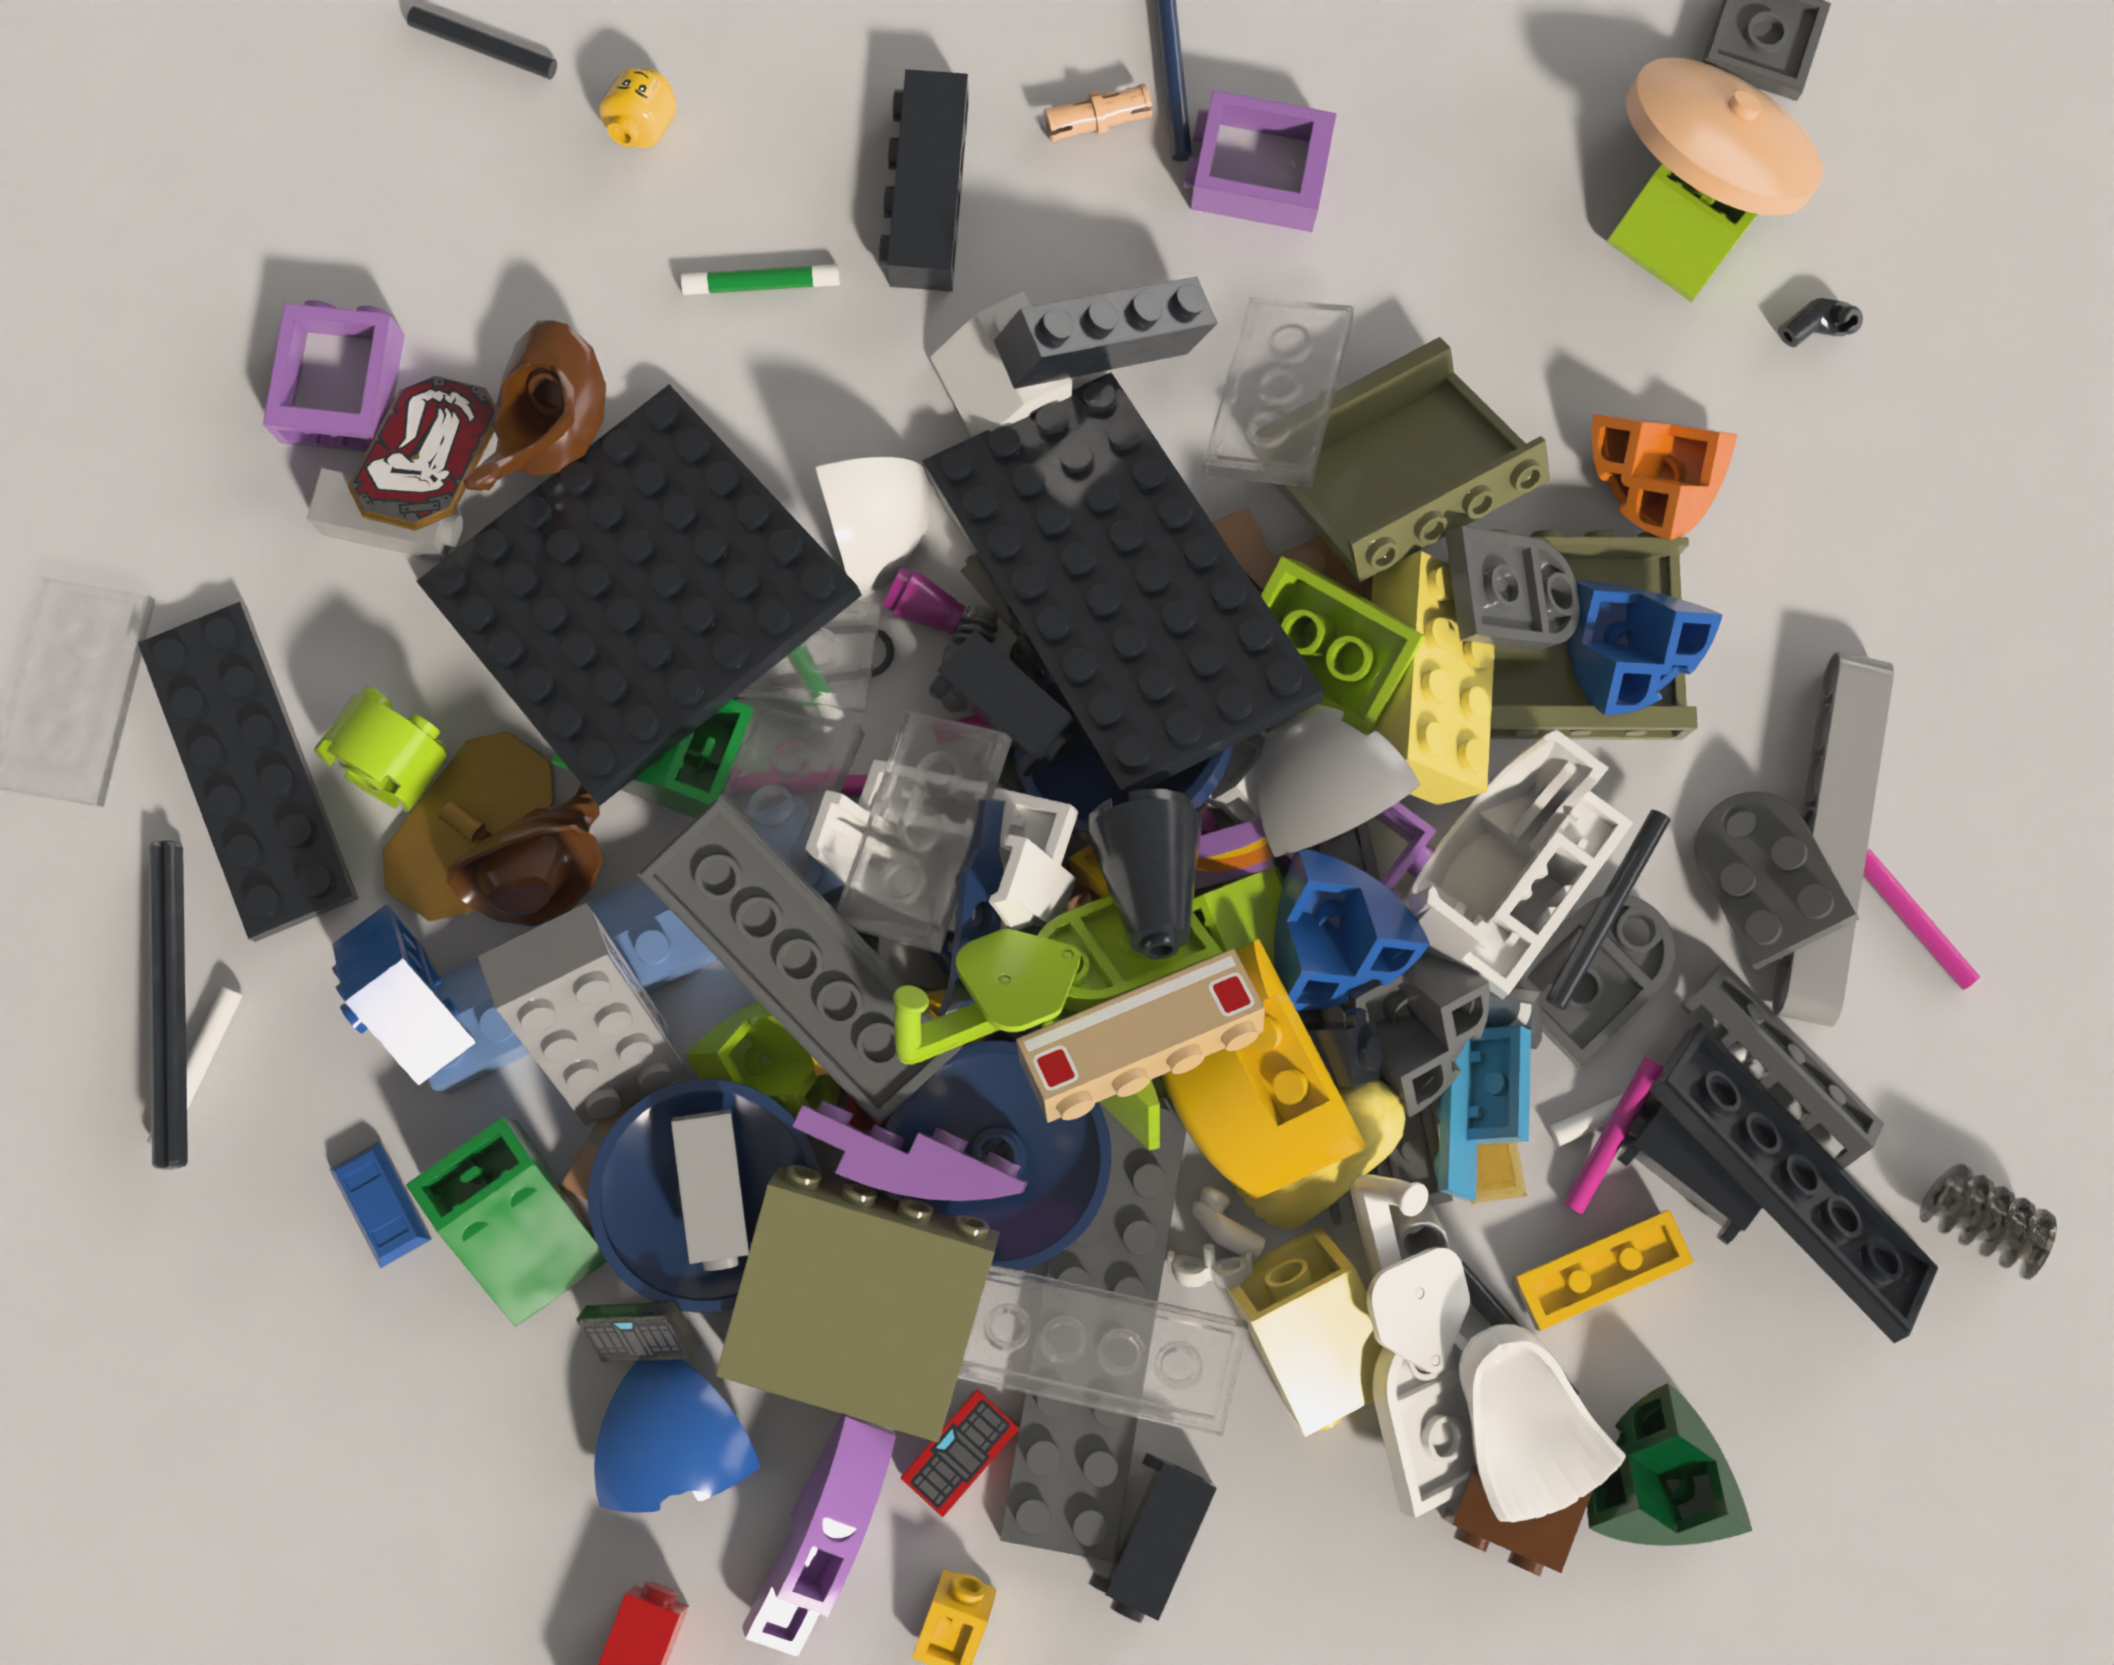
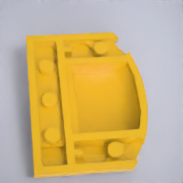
[1160,939,1367,1200]

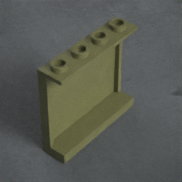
[1255,337,1550,582]
[1490,529,1698,740]
[716,1165,1000,1443]

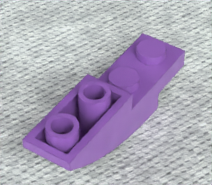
[792,1100,1028,1201]
[742,1414,896,1656]

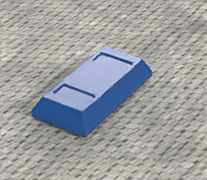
[329,1141,432,1268]

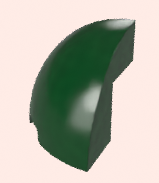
[1587,1383,1752,1546]

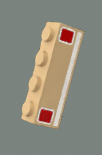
[1016,949,1265,1123]

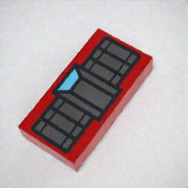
[900,1388,1020,1518]

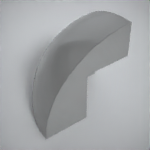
[1257,705,1421,857]

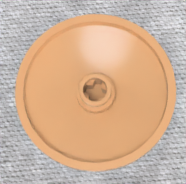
[1626,58,1823,216]

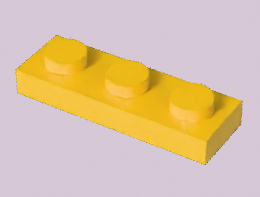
[1512,1210,1695,1331]

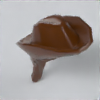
[463,320,606,491]
[446,784,603,926]

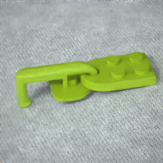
[893,895,1222,1065]

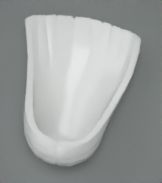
[1459,1324,1625,1523]

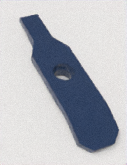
[938,799,1005,1016]

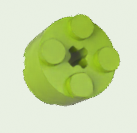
[314,685,448,812]

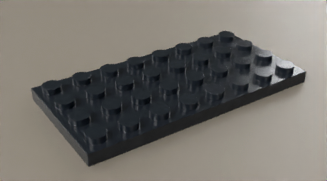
[922,372,1324,801]

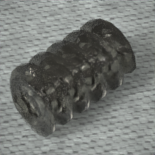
[1919,1164,2057,1280]

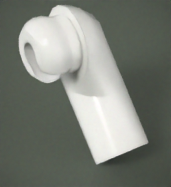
[1192,1185,1265,1261]

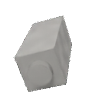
[306,468,463,561]
[671,1109,749,1271]

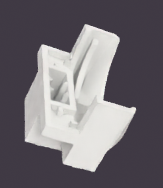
[1408,730,1633,1000]
[805,759,1078,932]

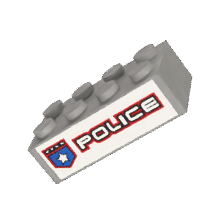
[477,903,688,1126]

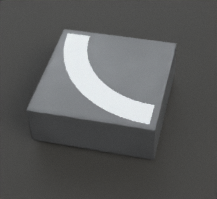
[1485,988,1542,1049]

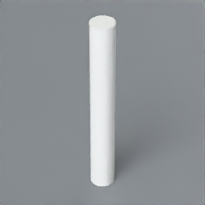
[147,986,243,1144]

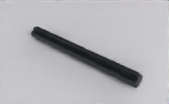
[148,840,188,1170]

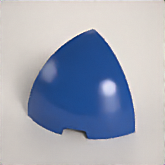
[1567,579,1723,715]
[1274,849,1430,1011]
[594,1353,761,1513]

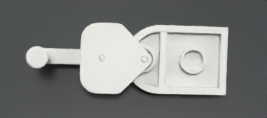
[1350,1174,1475,1518]

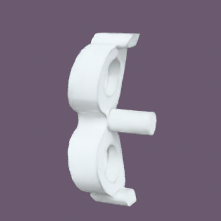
[1167,1243,1253,1288]

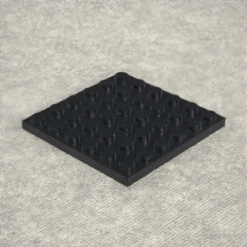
[416,384,862,806]

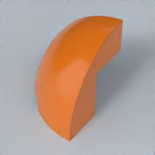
[1591,414,1738,540]

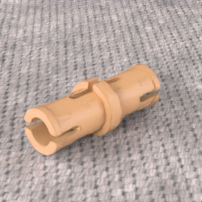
[1044,83,1152,142]

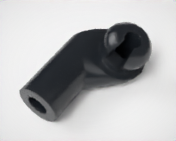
[1778,298,1863,348]

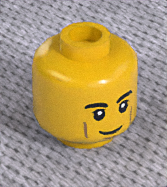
[599,68,677,148]

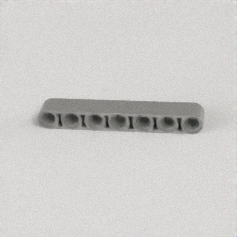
[1772,652,1894,1027]

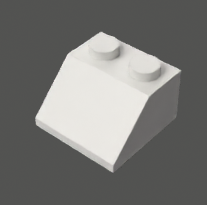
[930,291,1072,437]

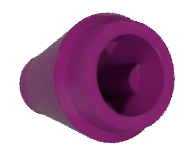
[882,567,966,635]

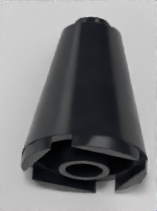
[1087,789,1202,959]

